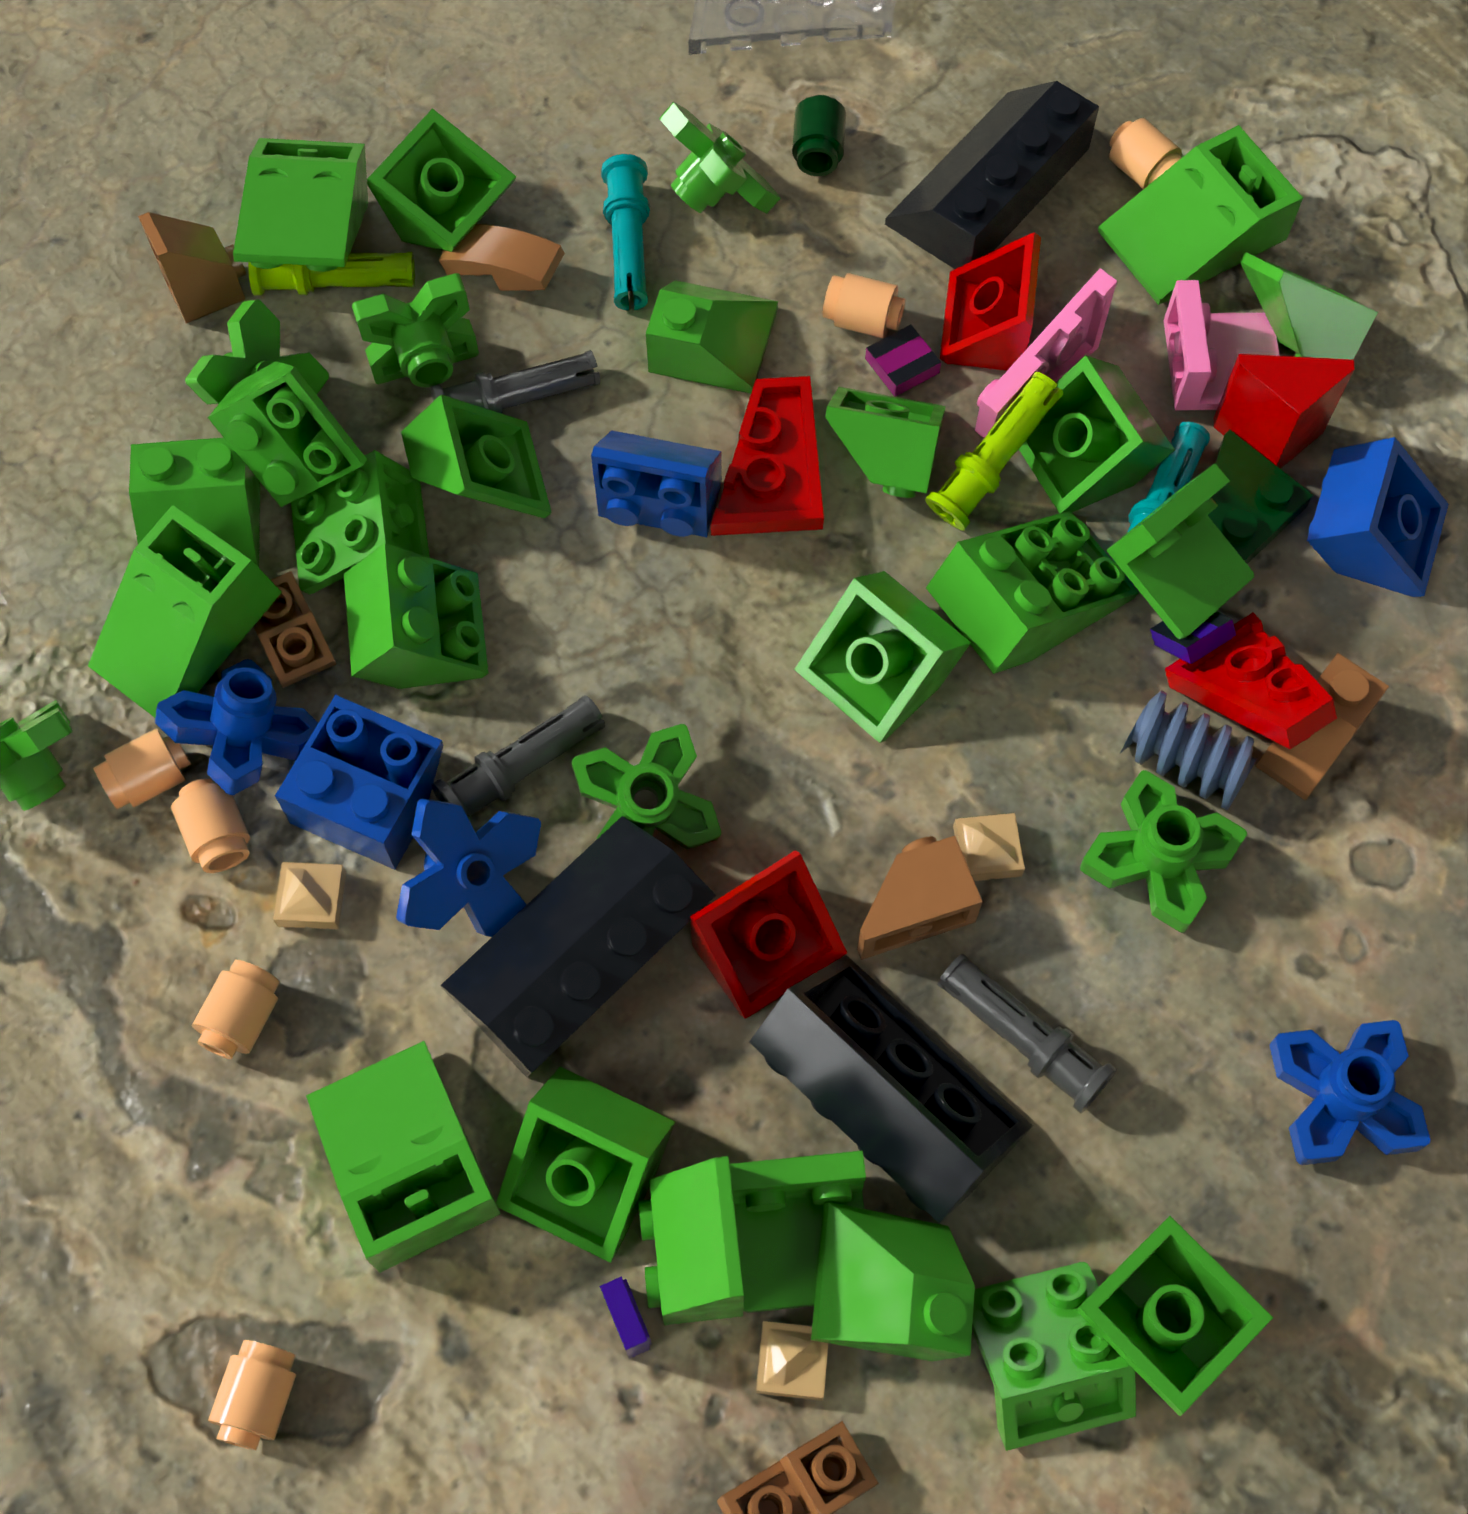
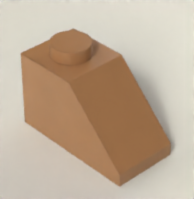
[138,212,246,323]
[1255,653,1389,801]
[857,836,983,960]

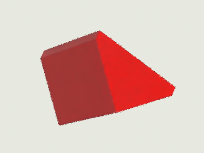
[940,232,1041,371]
[1213,354,1355,469]
[690,850,847,1019]

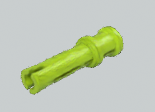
[248,252,415,296]
[925,372,1063,531]

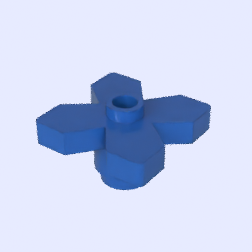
[155,659,318,795]
[396,799,541,937]
[1269,1020,1431,1165]

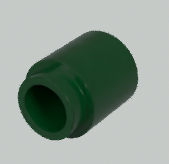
[792,95,846,176]

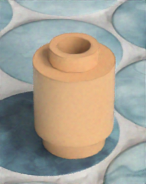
[1109,118,1182,189]
[823,273,906,339]
[93,728,191,810]
[171,779,250,873]
[192,960,280,1059]
[208,1340,296,1451]

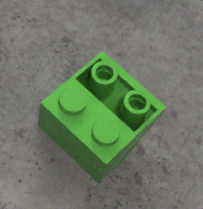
[208,361,367,507]
[344,543,489,689]

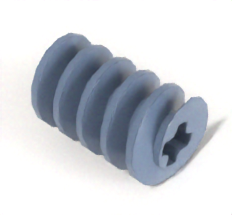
[1120,690,1258,811]

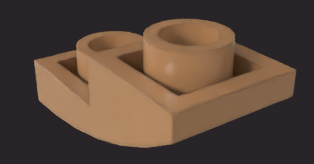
[439,224,565,291]
[253,571,336,688]
[717,1421,879,1514]

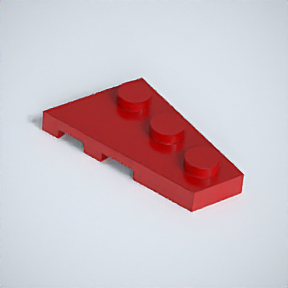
[711,376,824,536]
[1165,612,1337,750]

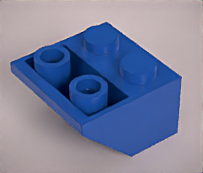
[591,430,722,538]
[275,695,444,870]

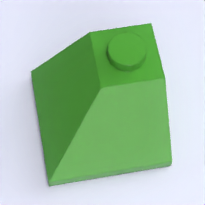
[1239,251,1378,360]
[646,280,778,394]
[825,387,946,498]
[401,395,552,518]
[811,1202,975,1362]

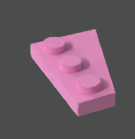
[975,268,1117,438]

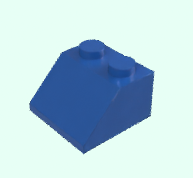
[1307,437,1449,597]

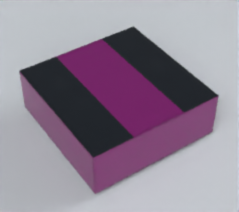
[865,324,941,397]

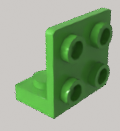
[291,450,430,595]
[1106,463,1254,639]
[729,1151,866,1313]
[972,1262,1136,1451]

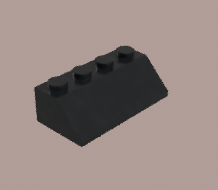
[885,81,1099,269]
[440,816,716,1077]
[749,955,1033,1223]

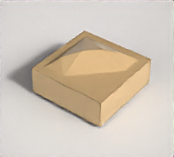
[953,813,1025,881]
[273,862,346,929]
[756,1321,828,1401]

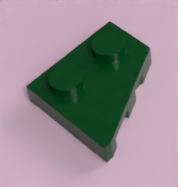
[1208,430,1313,564]

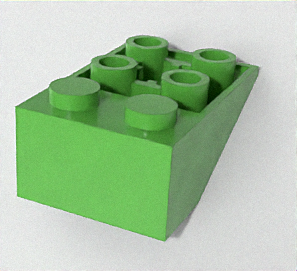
[1098,125,1303,305]
[233,138,368,272]
[88,505,282,718]
[926,511,1139,674]
[306,1041,501,1273]

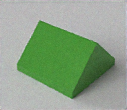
[366,108,516,252]

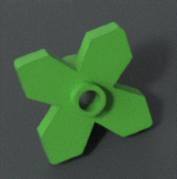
[659,102,781,214]
[352,273,479,387]
[185,299,329,405]
[0,700,73,811]
[572,724,722,850]
[1080,770,1247,933]

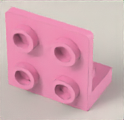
[1163,280,1279,411]

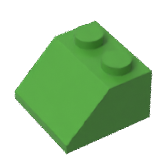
[1019,355,1175,514]
[129,437,260,567]
[794,571,971,743]
[496,1066,676,1263]
[638,1156,744,1325]
[1077,1216,1273,1416]

